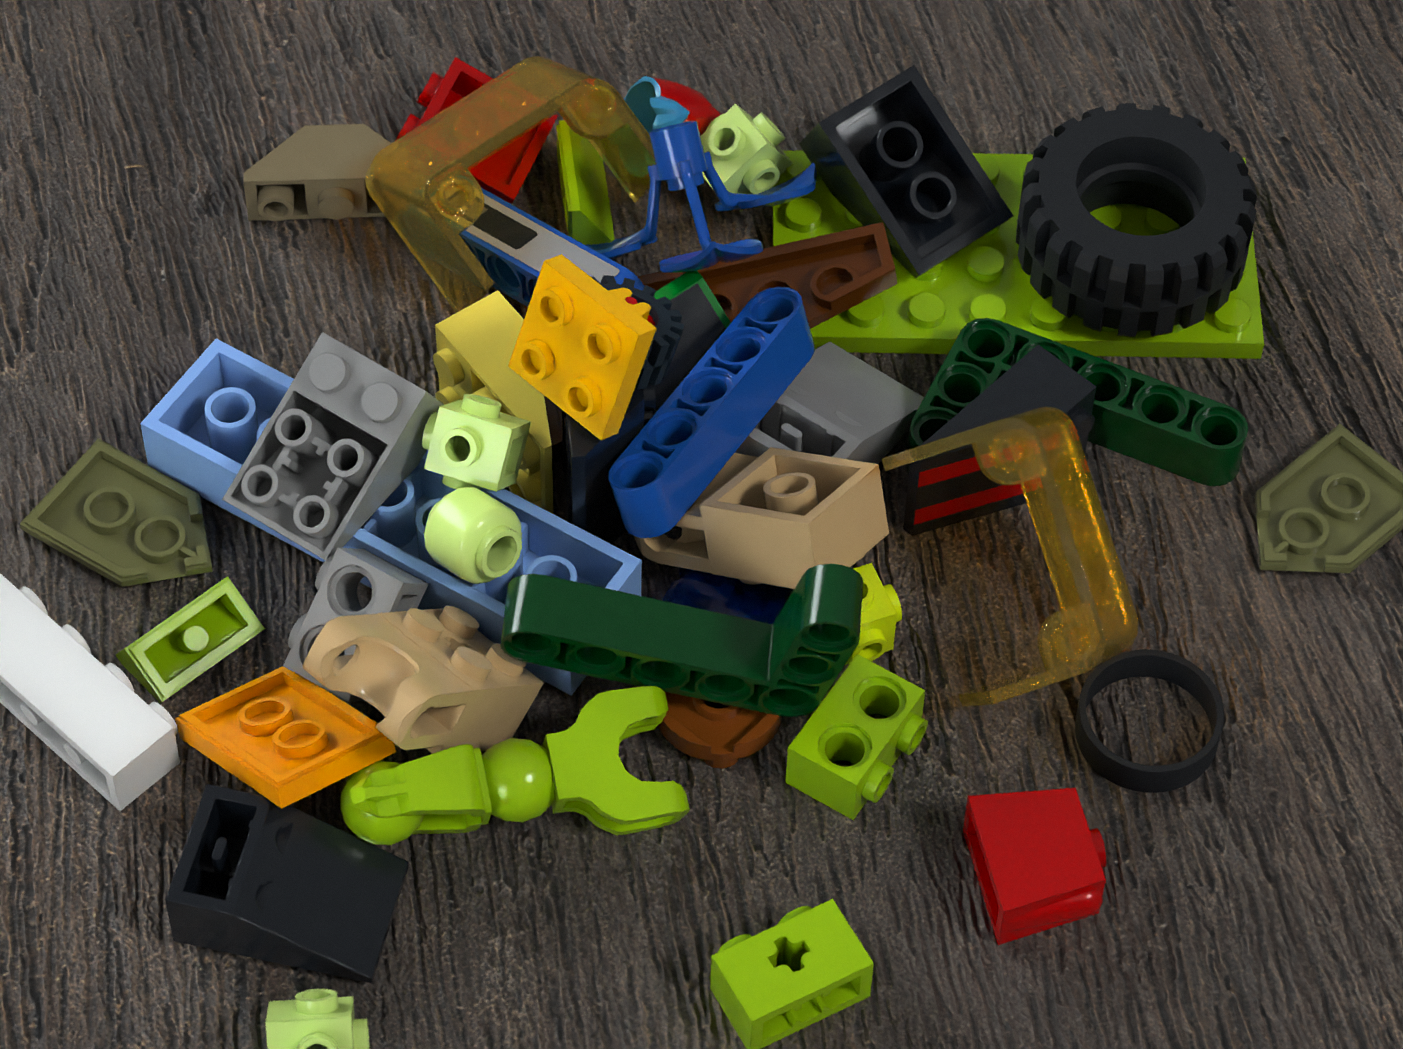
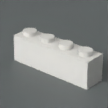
[0,573,180,811]

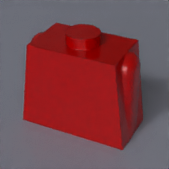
[963,788,1106,945]

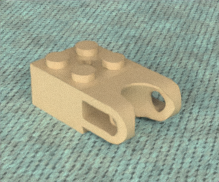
[634,447,889,590]
[302,606,544,754]

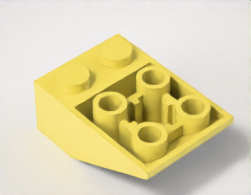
[433,290,554,514]

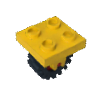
[508,254,684,440]

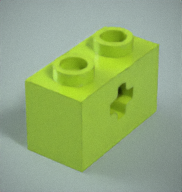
[710,899,874,1049]

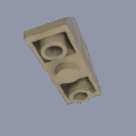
[243,124,427,221]

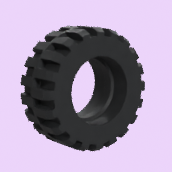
[1016,103,1257,337]

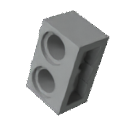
[283,547,428,702]

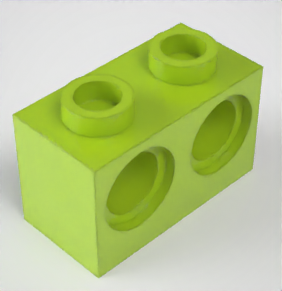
[785,654,928,820]

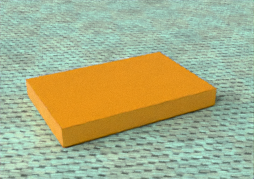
[175,666,396,809]

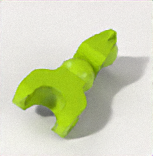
[340,686,690,845]

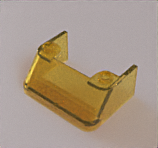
[365,56,656,313]
[882,407,1138,707]

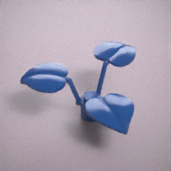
[586,121,817,273]

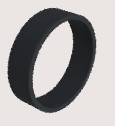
[1075,649,1224,793]

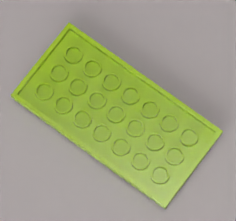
[772,150,1264,359]

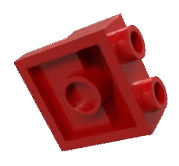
[393,57,558,204]

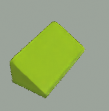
[556,120,615,245]
[116,576,265,703]

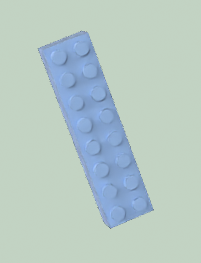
[140,338,642,696]

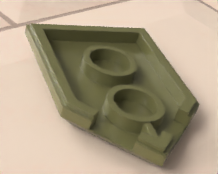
[1255,424,1403,573]
[20,438,213,587]

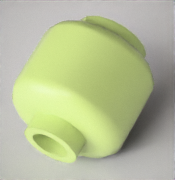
[424,487,522,584]

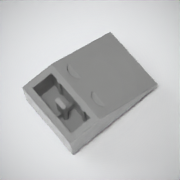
[223,332,444,560]
[735,342,924,464]

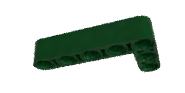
[906,318,1248,487]
[500,564,863,717]

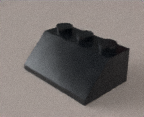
[561,382,656,544]

